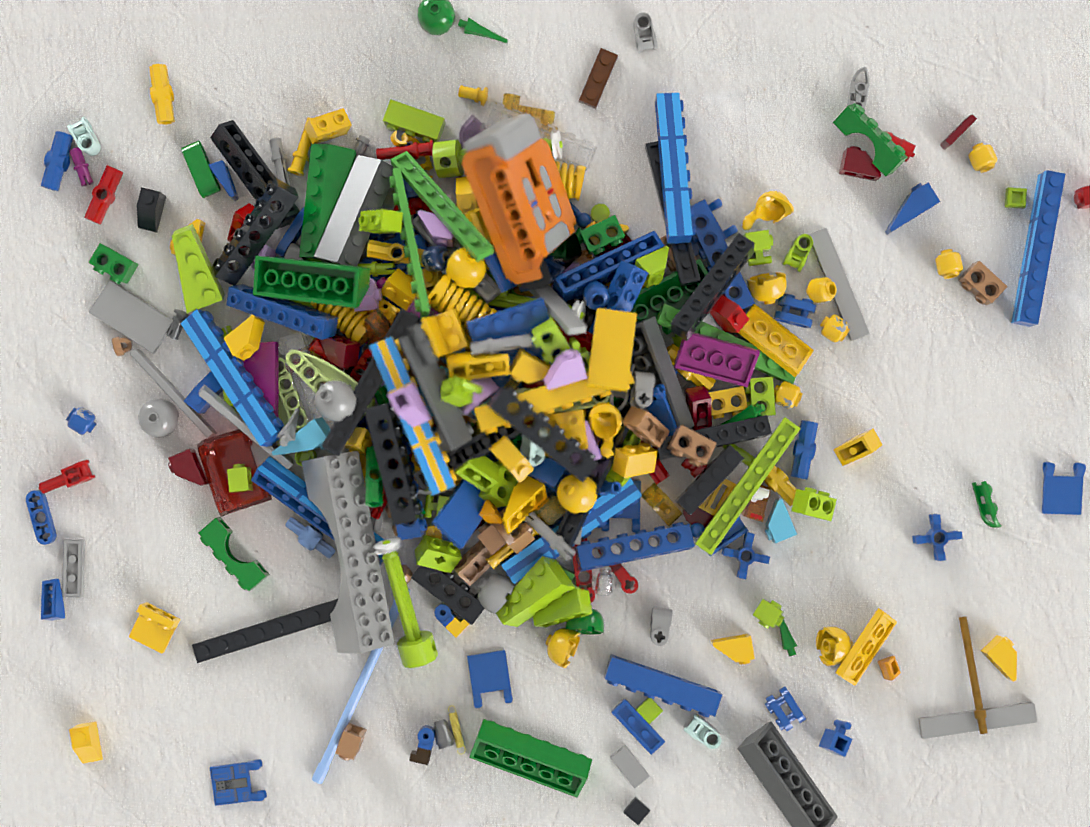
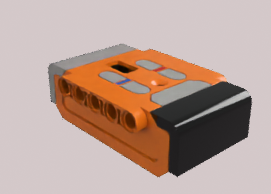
[462,113,582,292]

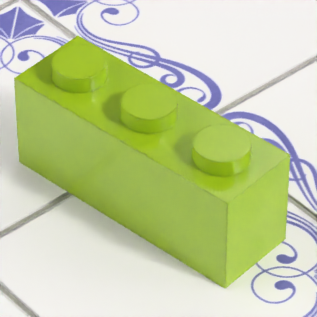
[383,99,446,143]
[533,587,592,628]

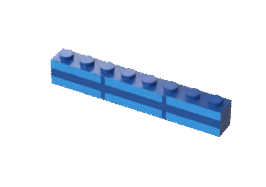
[655,93,695,244]
[1011,170,1066,327]
[180,309,284,447]
[251,456,385,566]
[500,478,642,584]

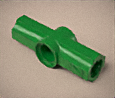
[364,446,383,508]

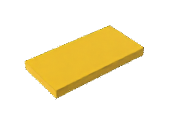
[739,304,814,377]
[587,308,637,392]
[835,608,897,686]

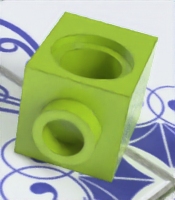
[227,464,253,493]

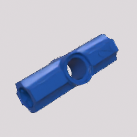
[41,131,73,191]
[790,420,818,480]

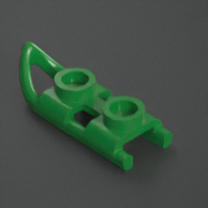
[972,481,1002,528]

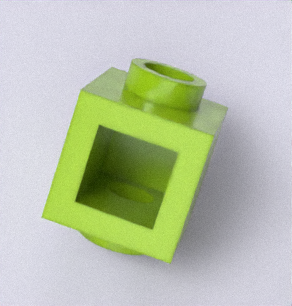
[753,599,785,629]

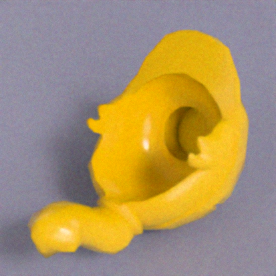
[742,191,794,230]
[588,403,622,458]

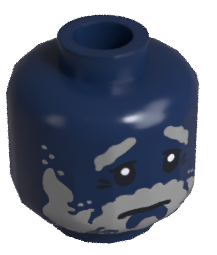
[421,246,450,272]

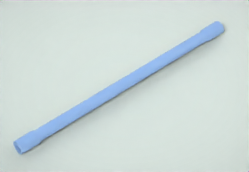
[312,588,411,784]

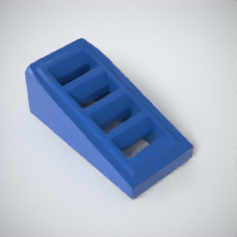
[209,160,239,201]
[41,579,65,621]

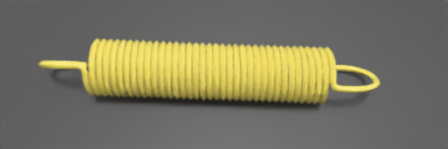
[448,705,466,755]

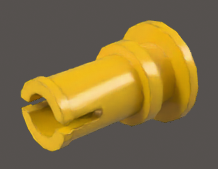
[458,85,488,106]

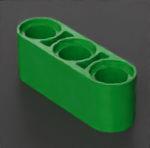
[181,140,221,198]

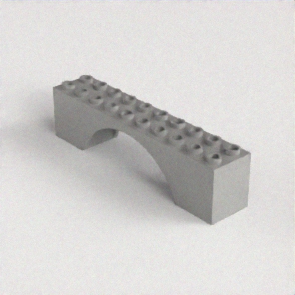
[302,451,394,654]

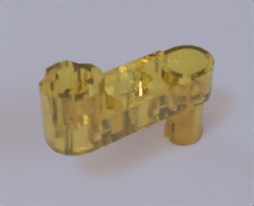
[501,93,556,139]

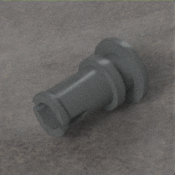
[166,309,189,340]

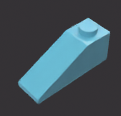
[271,417,331,456]

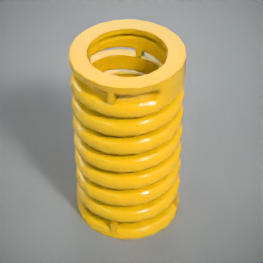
[555,161,586,201]
[428,274,498,335]
[311,302,381,346]

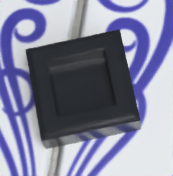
[623,796,651,825]

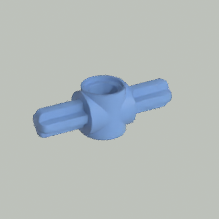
[285,517,336,559]

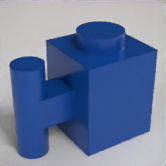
[819,719,853,757]

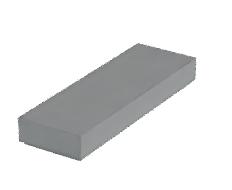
[62,539,85,597]

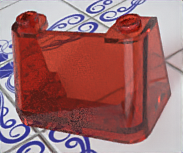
[197,429,272,517]

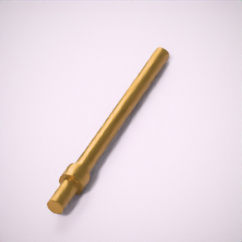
[959,616,988,734]

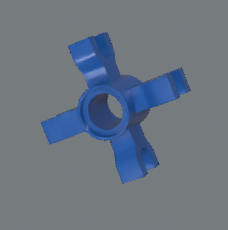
[912,514,963,561]
[721,532,770,579]

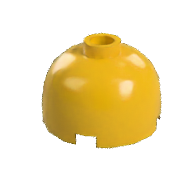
[446,248,486,288]
[747,272,787,305]
[557,474,597,514]
[816,626,853,666]
[545,628,580,668]

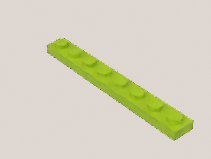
[695,417,801,555]

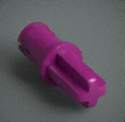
[70,147,94,186]

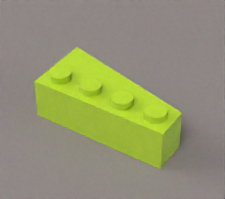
[172,224,225,313]
[496,556,576,627]

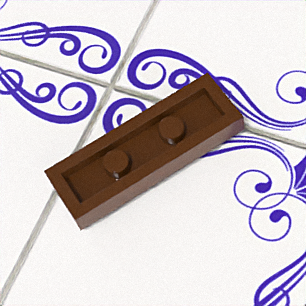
[579,48,618,109]

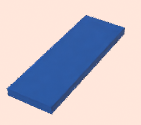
[432,453,505,549]

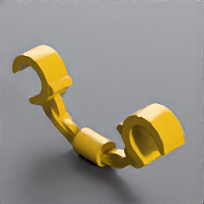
[390,131,433,178]

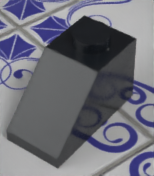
[137,187,167,233]

